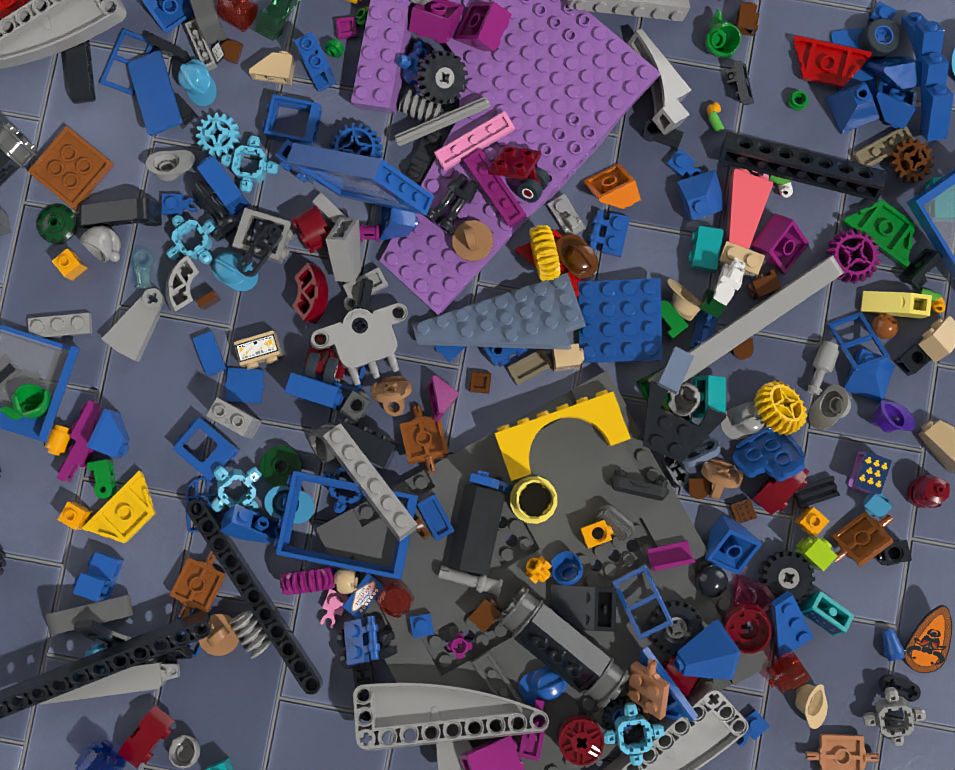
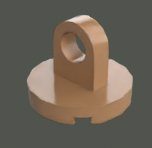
[452,220,494,262]
[371,376,412,416]
[701,459,743,500]
[198,613,240,656]

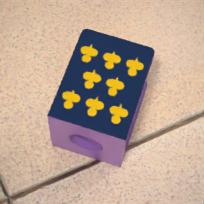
[847,451,892,494]

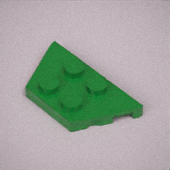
[842,200,916,268]

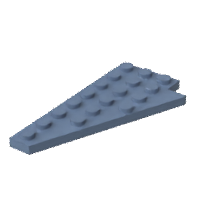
[412,273,586,350]

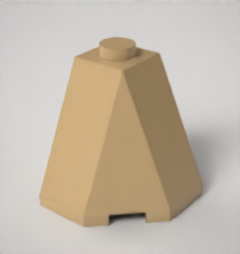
[918,420,955,473]

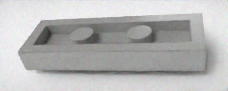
[28,313,92,338]

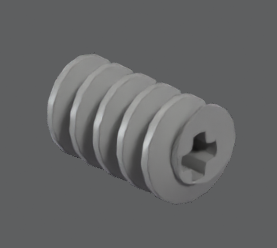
[398,88,444,122]
[228,610,271,659]

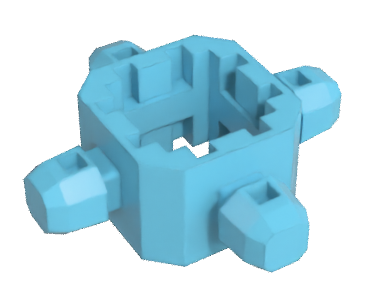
[221,136,279,193]
[167,215,217,265]
[211,466,261,512]
[602,702,664,766]

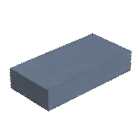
[657,347,694,394]

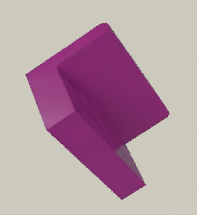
[646,541,695,571]

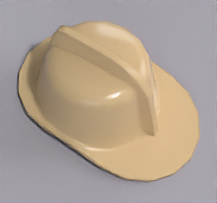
[667,279,701,321]
[795,684,828,729]

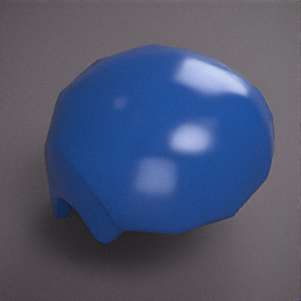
[551,551,583,586]

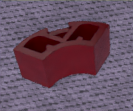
[292,263,328,324]
[753,468,810,516]
[118,705,175,769]

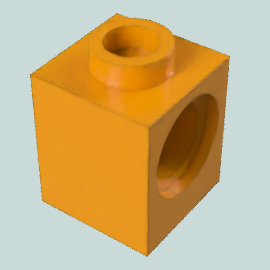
[52,248,87,281]
[57,502,93,530]
[794,507,829,537]
[579,520,614,549]

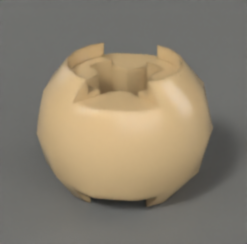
[334,568,358,594]

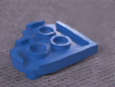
[733,427,805,482]

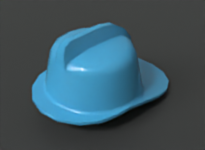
[178,59,217,107]
[212,251,258,291]
[264,485,315,524]

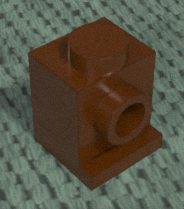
[735,2,759,36]
[746,269,781,300]

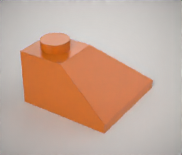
[583,163,641,209]

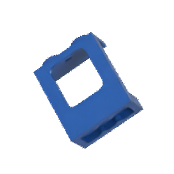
[294,32,337,92]
[172,417,240,481]

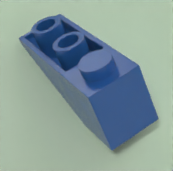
[220,504,281,544]

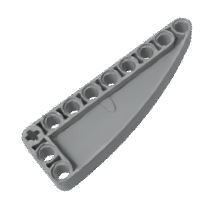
[0,0,127,69]
[604,681,749,770]
[353,683,549,751]

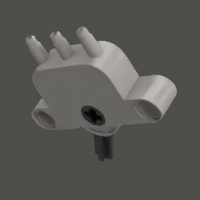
[310,278,408,386]

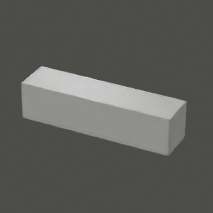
[185,19,218,71]
[312,193,347,224]

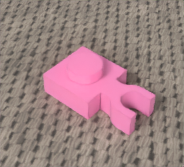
[320,589,350,628]

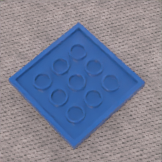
[578,278,663,364]

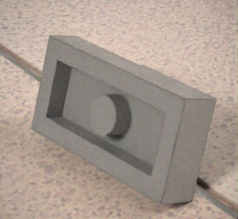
[547,194,586,235]

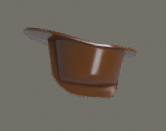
[556,234,598,278]

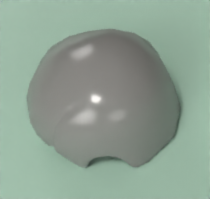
[668,382,700,416]
[169,735,200,769]

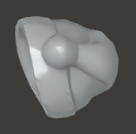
[79,225,121,262]

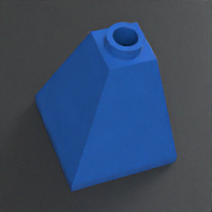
[826,82,880,134]
[673,619,741,680]

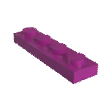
[464,148,527,227]

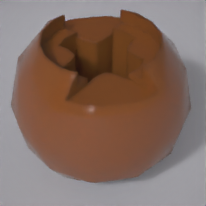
[872,314,898,339]

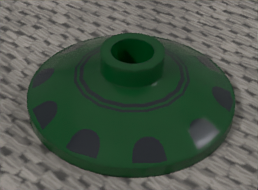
[37,204,77,244]

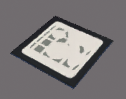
[211,40,225,64]

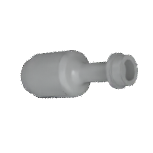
[807,341,840,396]

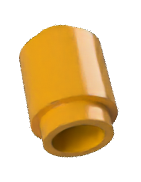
[44,424,71,456]

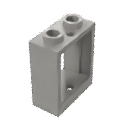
[232,208,296,264]
[206,398,262,439]

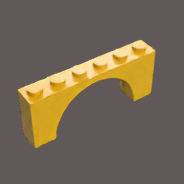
[495,390,631,481]

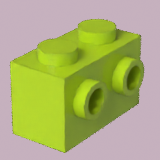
[795,537,838,572]

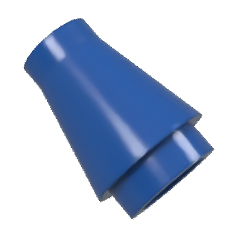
[881,629,905,662]

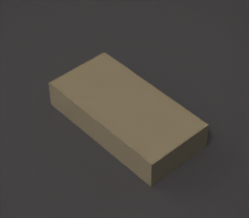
[507,349,553,386]

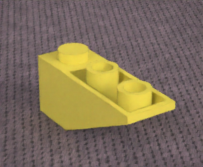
[861,291,932,319]

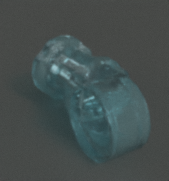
[134,249,155,290]

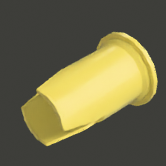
[510,476,557,524]

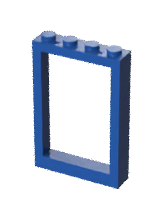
[274,471,419,580]

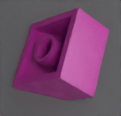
[409,0,464,44]
[455,1,512,51]
[751,213,809,275]

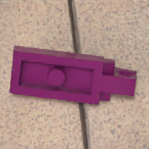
[518,697,548,761]

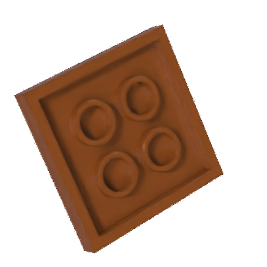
[27,126,114,211]

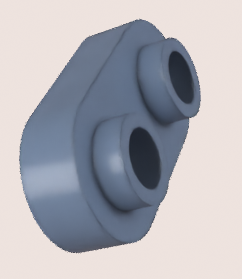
[682,438,721,467]

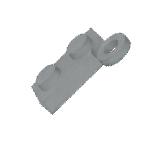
[343,267,388,312]

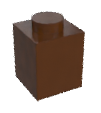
[468,598,501,633]

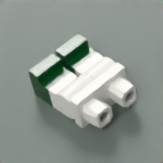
[700,257,746,319]

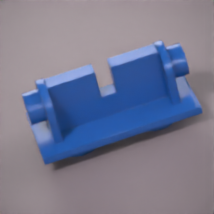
[689,310,719,348]

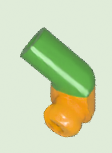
[706,102,724,133]
[919,288,946,313]

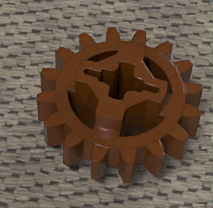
[889,138,935,183]

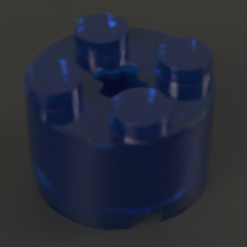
[74,740,127,770]

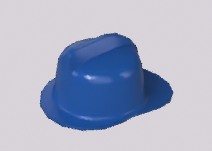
[518,666,568,705]

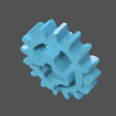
[196,113,241,158]

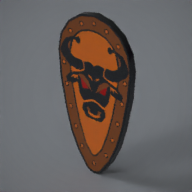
[904,605,952,673]

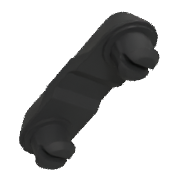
[406,131,442,183]
[610,469,669,501]

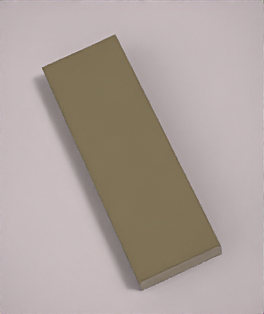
[852,126,914,167]

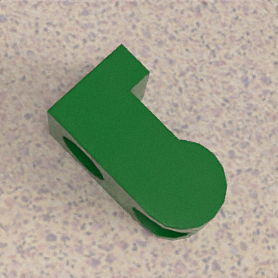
[661,300,689,341]
[87,459,117,499]

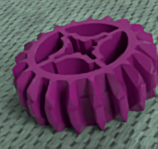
[825,229,881,284]
[280,567,337,595]

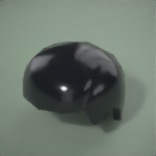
[696,564,728,598]

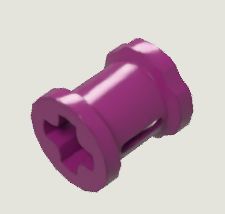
[359,223,380,242]

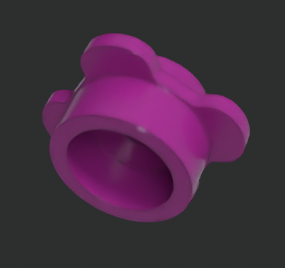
[447,633,472,659]

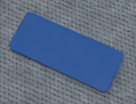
[831,28,879,111]
[128,51,182,136]

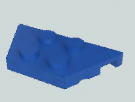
[639,646,698,721]

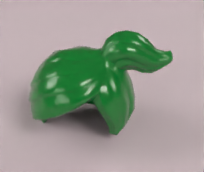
[705,9,741,58]
[0,384,51,420]

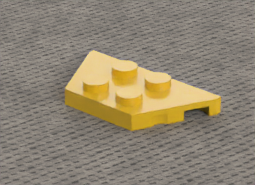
[82,471,156,543]

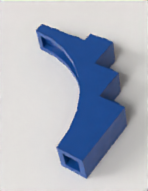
[900,12,954,141]

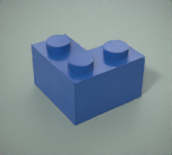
[73,551,124,602]

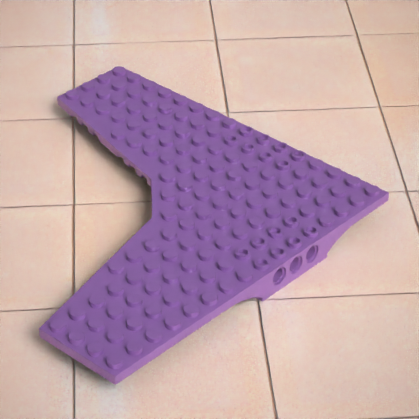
[380,0,660,315]

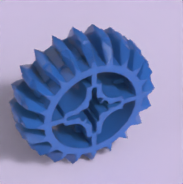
[329,122,383,158]

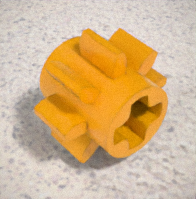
[525,556,552,584]

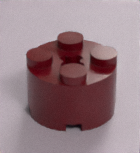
[291,205,331,253]

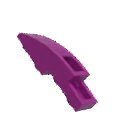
[57,400,100,482]

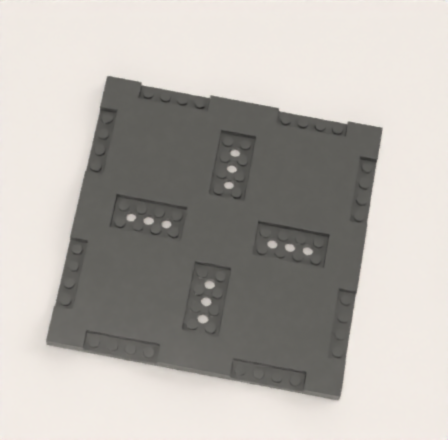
[316,370,771,770]

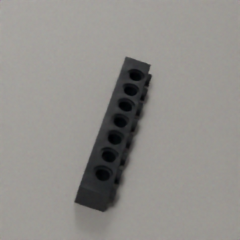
[719,132,885,202]

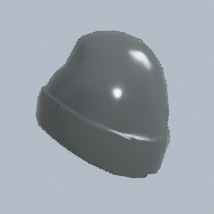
[309,423,337,463]

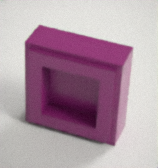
[336,16,358,40]

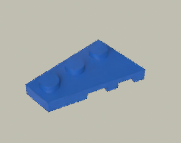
[469,470,512,493]
[771,591,814,660]

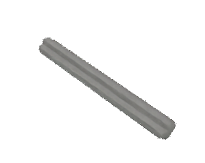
[395,97,490,146]

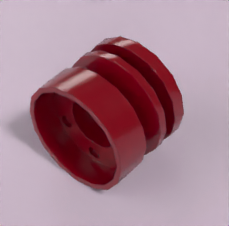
[724,602,771,654]
[557,713,604,766]

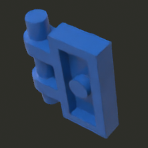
[587,210,630,257]
[343,616,380,665]

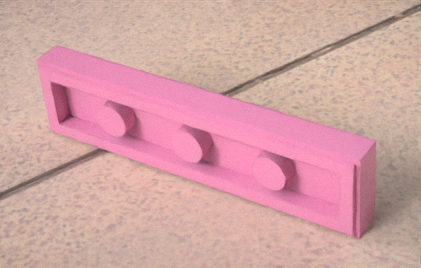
[434,111,515,171]

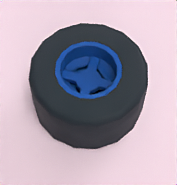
[859,18,900,59]

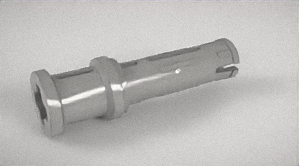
[438,565,503,598]

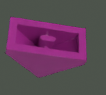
[427,376,459,422]

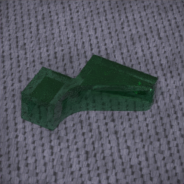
[255,0,300,41]

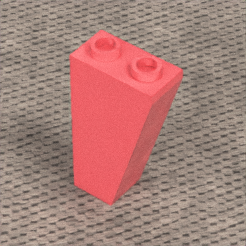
[726,168,773,249]

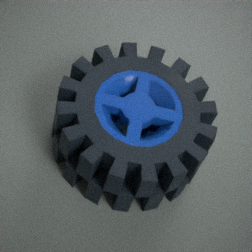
[603,697,642,739]

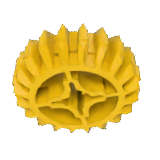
[529,225,561,281]
[754,380,807,436]

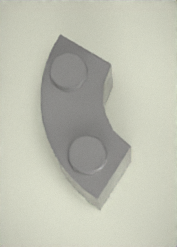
[166,255,199,313]

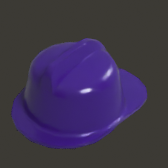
[871,400,916,433]

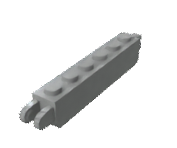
[20,658,180,705]

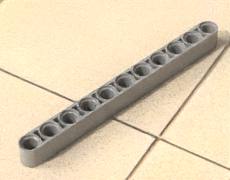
[648,255,844,393]

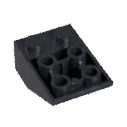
[337,417,398,469]
[550,584,617,632]

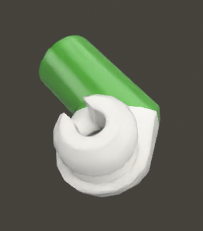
[769,175,793,198]

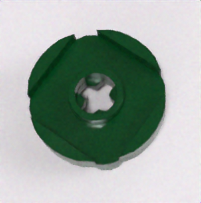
[260,446,303,486]

